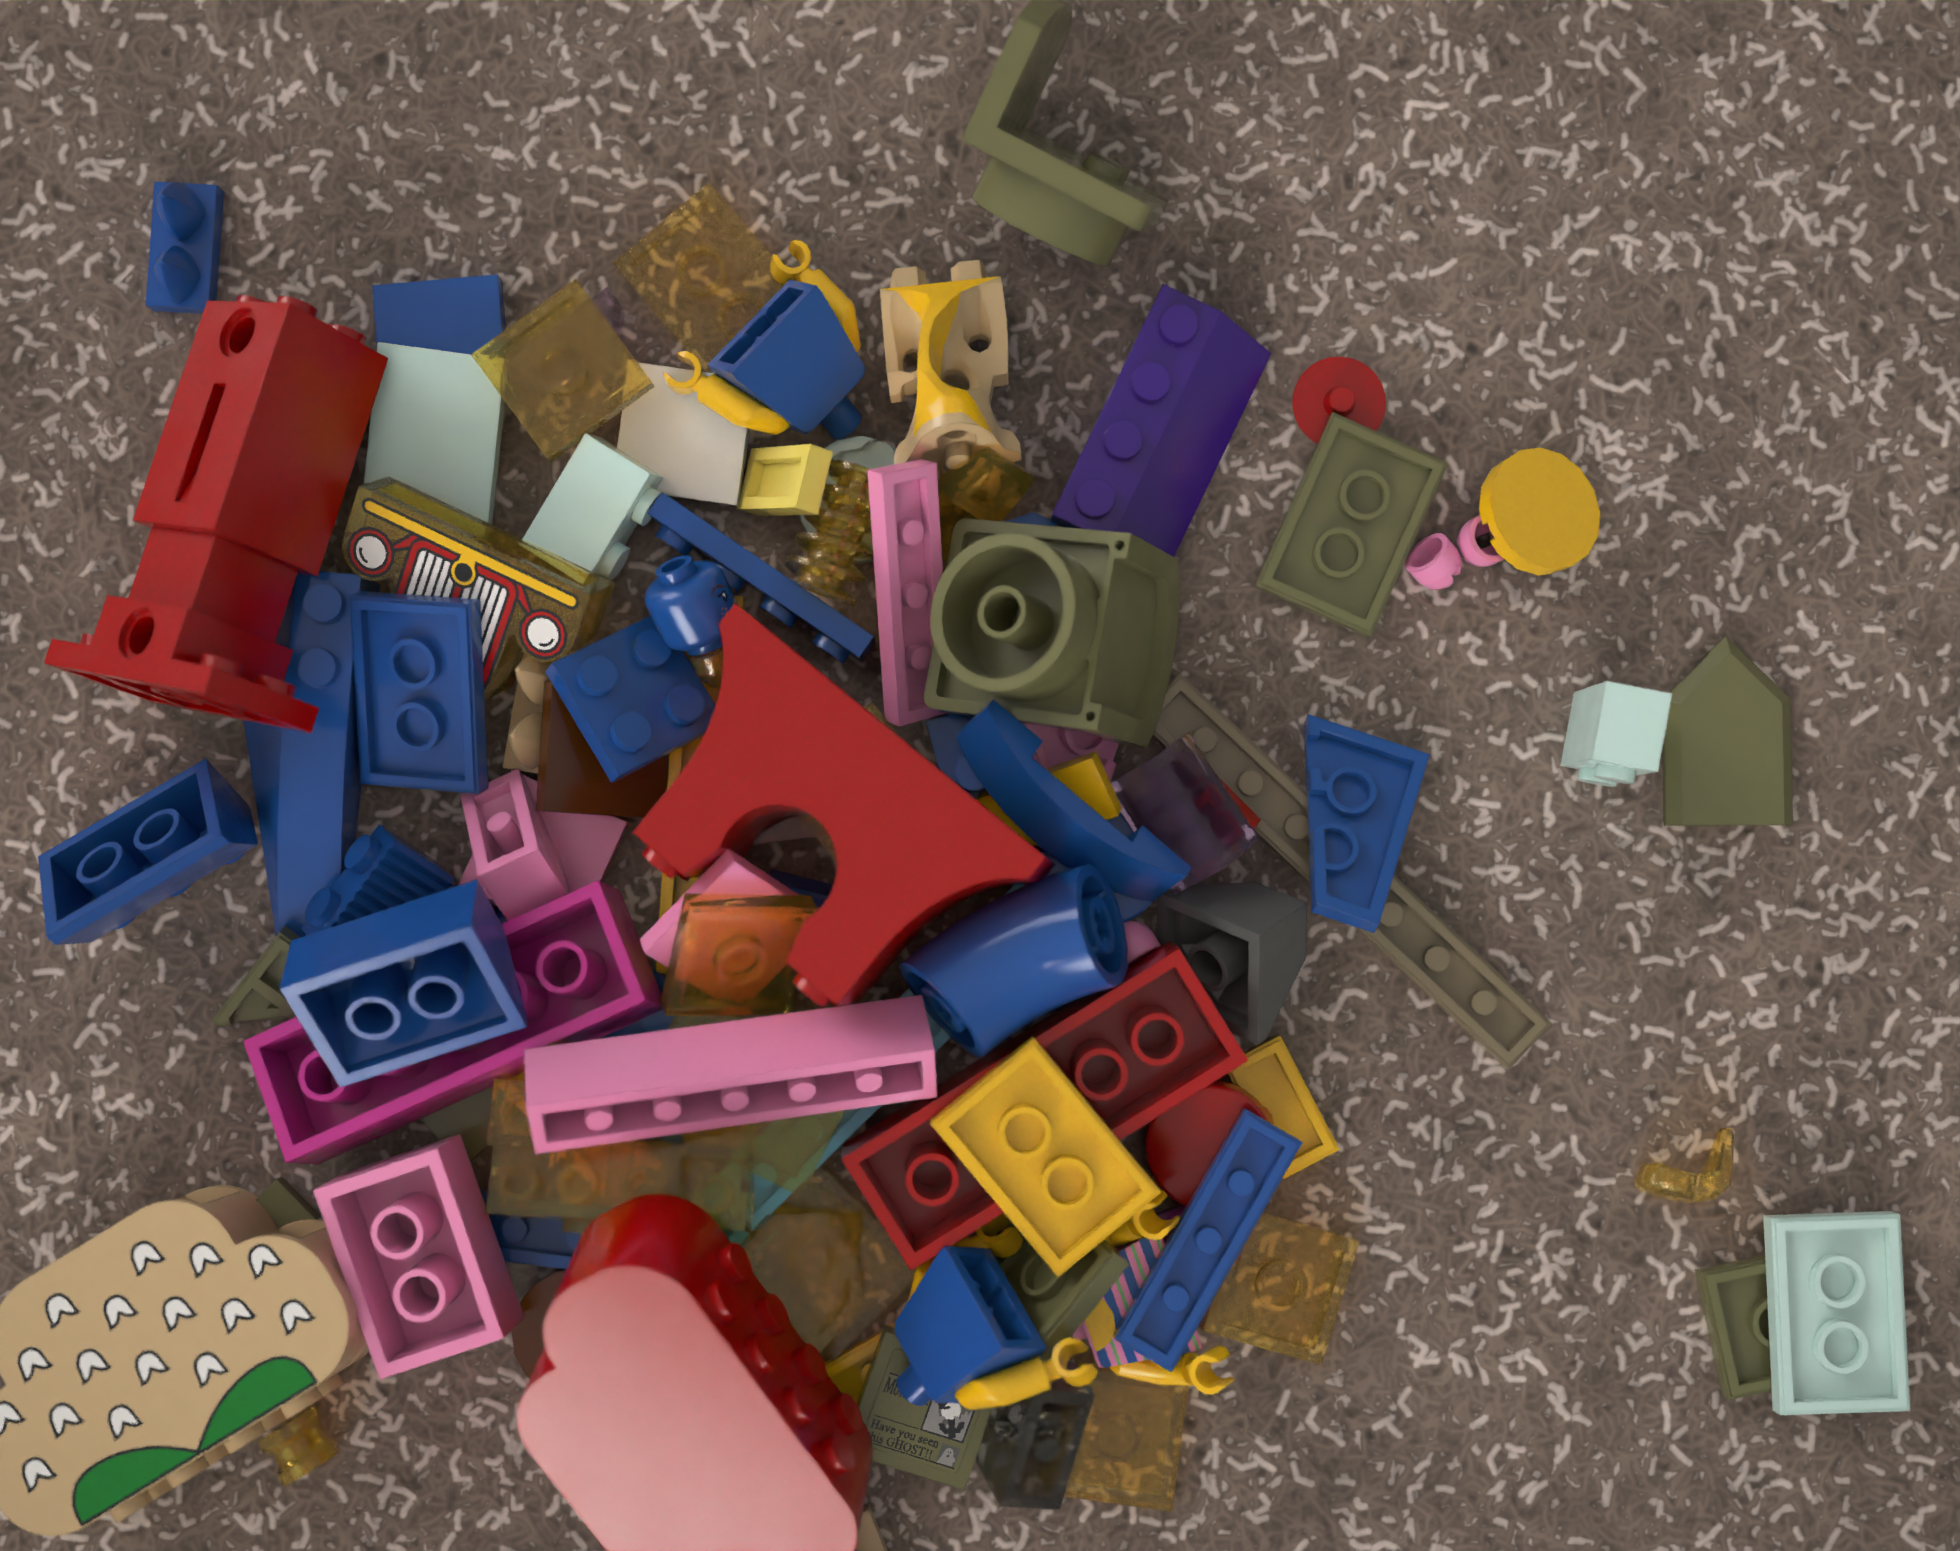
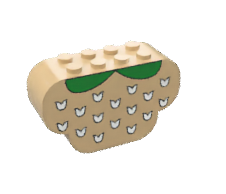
[0,1185,369,1536]

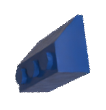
[38,758,258,945]
[280,879,527,1088]

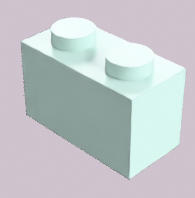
[520,433,664,585]
[1560,681,1672,787]

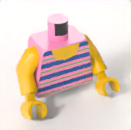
[1071,1190,1234,1395]

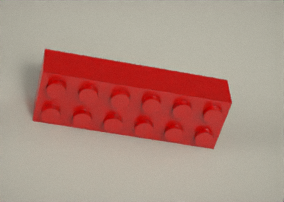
[841,941,1248,1271]

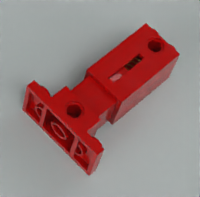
[44,295,388,733]

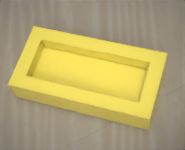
[737,444,833,516]

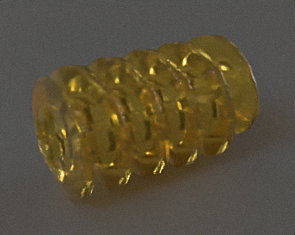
[784,460,873,607]

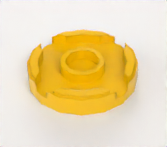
[1479,448,1600,576]

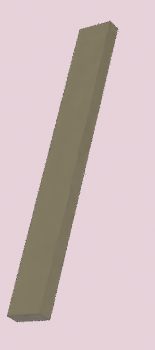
[1152,673,1552,1070]

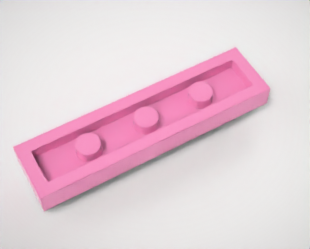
[867,459,946,727]

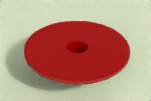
[1292,357,1386,443]

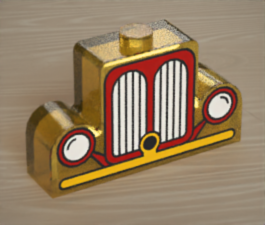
[342,476,615,701]

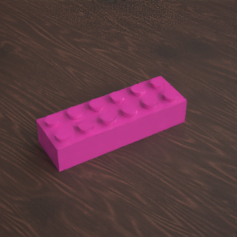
[243,880,667,1165]

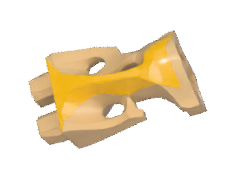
[880,260,1022,516]

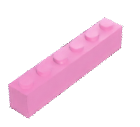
[524,995,937,1154]

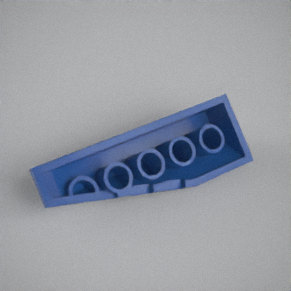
[244,571,381,937]

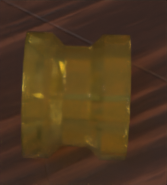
[257,1406,341,1487]

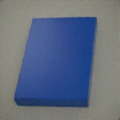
[349,591,488,794]

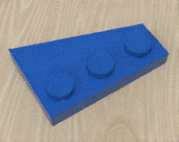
[1304,714,1430,933]

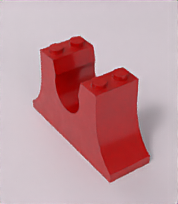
[632,603,1056,1007]

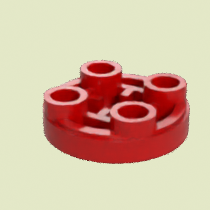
[1146,1080,1274,1206]

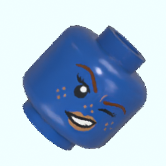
[645,555,739,656]

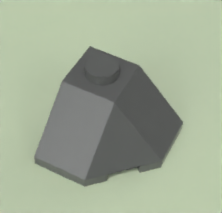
[1157,882,1307,1045]

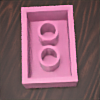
[313,1134,524,1380]

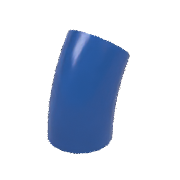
[899,863,1128,1058]

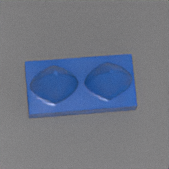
[146,182,224,314]

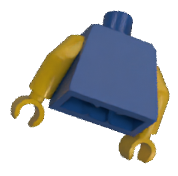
[663,240,865,440]
[895,1213,1097,1410]

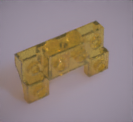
[485,1079,755,1235]

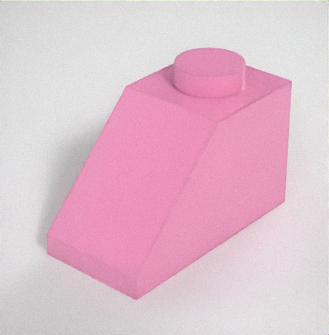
[460,768,569,921]

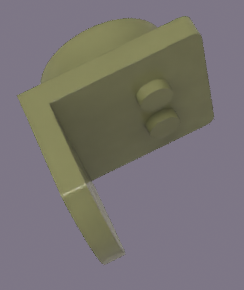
[961,0,1169,266]
[924,518,1180,748]

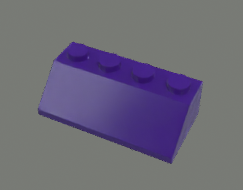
[1051,284,1271,557]

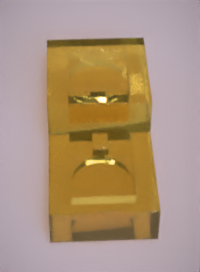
[938,447,1036,563]

